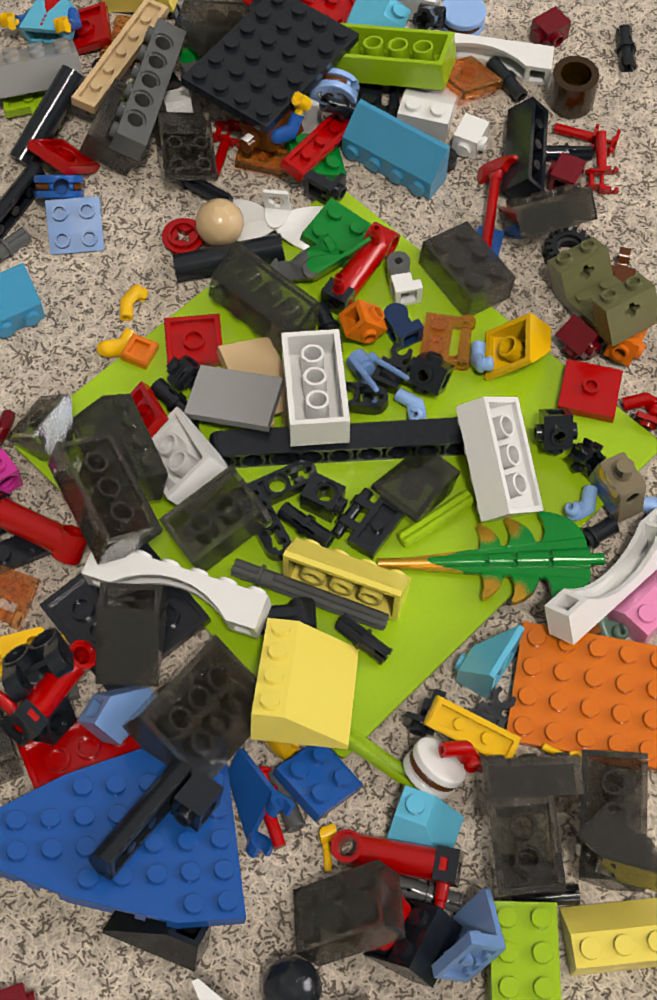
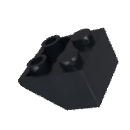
[363,898,462,988]

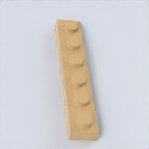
[71,0,169,114]

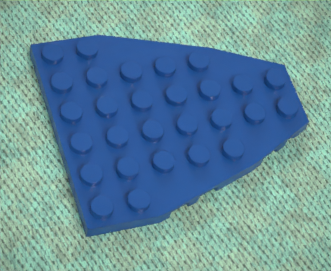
[0,739,246,929]

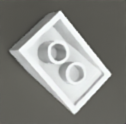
[397,81,463,144]
[137,407,232,513]

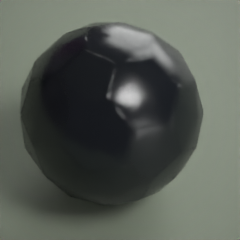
[261,956,322,1000]

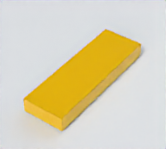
[423,695,522,767]

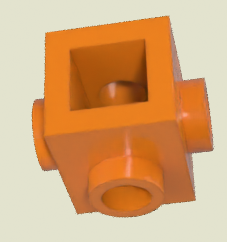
[338,299,388,345]
[603,329,648,367]

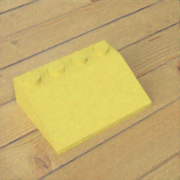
[251,618,359,750]

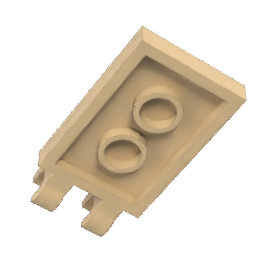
[216,336,289,427]

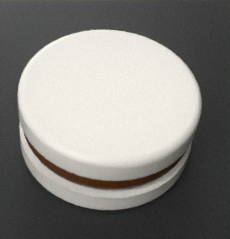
[403,737,466,799]

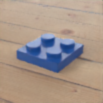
[273,746,363,822]

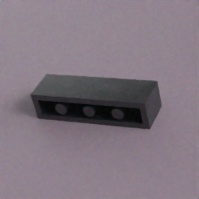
[502,96,549,204]

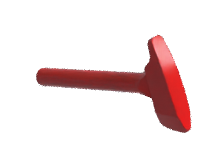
[477,155,518,260]

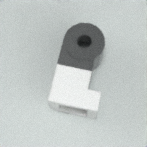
[386,251,423,306]

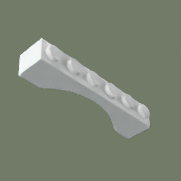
[404,26,554,86]
[544,507,657,645]
[81,540,272,639]

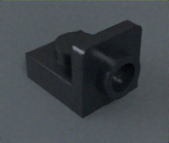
[304,169,347,205]
[404,688,447,737]

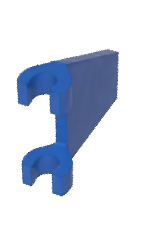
[228,748,295,858]

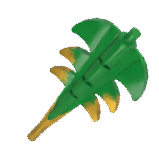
[378,511,605,605]

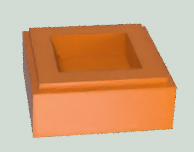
[120,333,159,370]

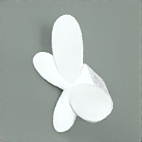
[233,189,324,250]

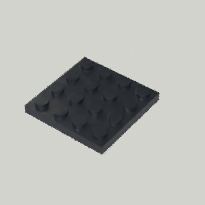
[39,530,211,691]

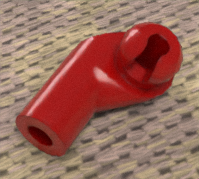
[622,392,657,417]
[438,740,481,773]

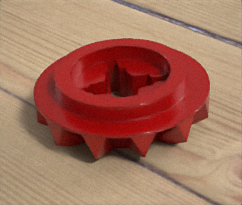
[162,218,204,254]

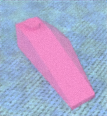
[607,570,657,644]

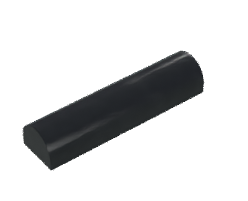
[9,65,85,166]
[0,162,45,239]
[173,233,286,282]
[89,759,191,881]

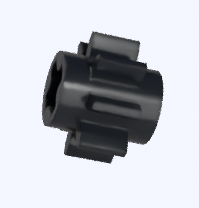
[166,355,200,391]
[567,438,606,476]

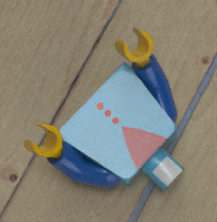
[0,0,82,45]

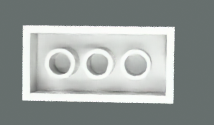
[281,329,350,446]

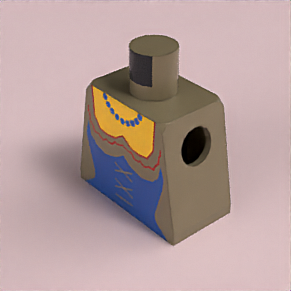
[588,452,646,524]

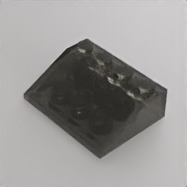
[122,634,257,779]

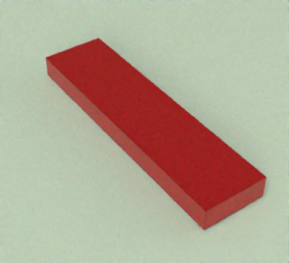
[279,113,350,182]

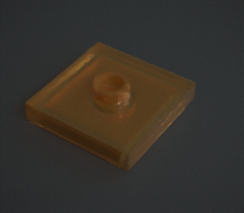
[446,56,503,99]

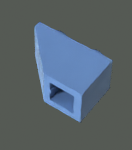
[77,686,153,745]

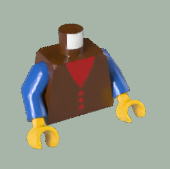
[239,91,312,153]

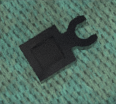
[371,343,413,394]
[473,686,516,728]

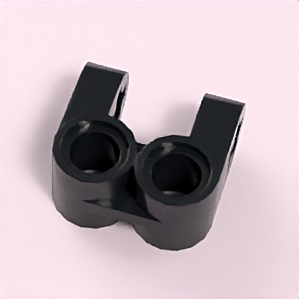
[1,628,75,703]

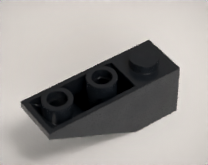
[103,910,211,972]

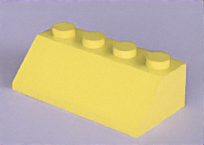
[283,538,411,621]
[559,898,657,976]

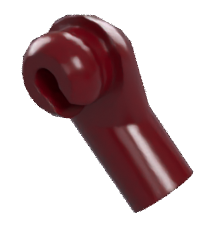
[0,410,15,447]

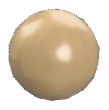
[195,198,244,246]

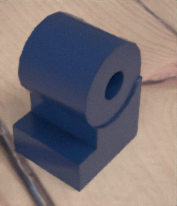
[384,303,424,351]

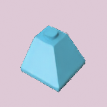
[345,0,411,28]
[454,625,525,700]
[387,785,464,848]

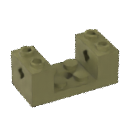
[547,237,657,347]

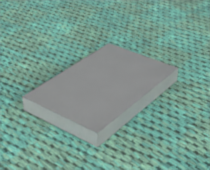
[184,365,284,432]

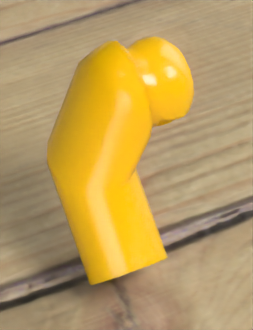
[119,284,148,321]
[96,328,136,358]

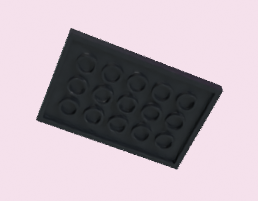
[181,0,359,134]

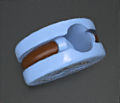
[441,0,486,36]
[309,68,360,105]

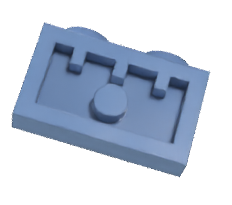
[45,196,105,255]
[431,888,506,983]

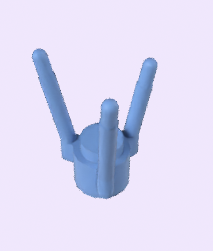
[346,349,410,403]

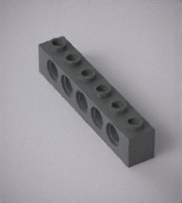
[108,18,187,161]

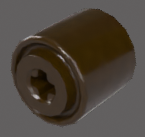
[548,56,600,119]

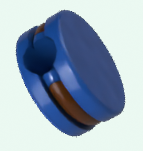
[33,175,84,198]

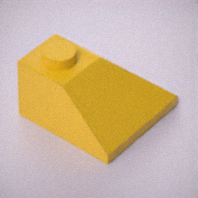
[485,312,551,381]

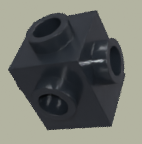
[407,351,455,396]
[534,408,578,454]

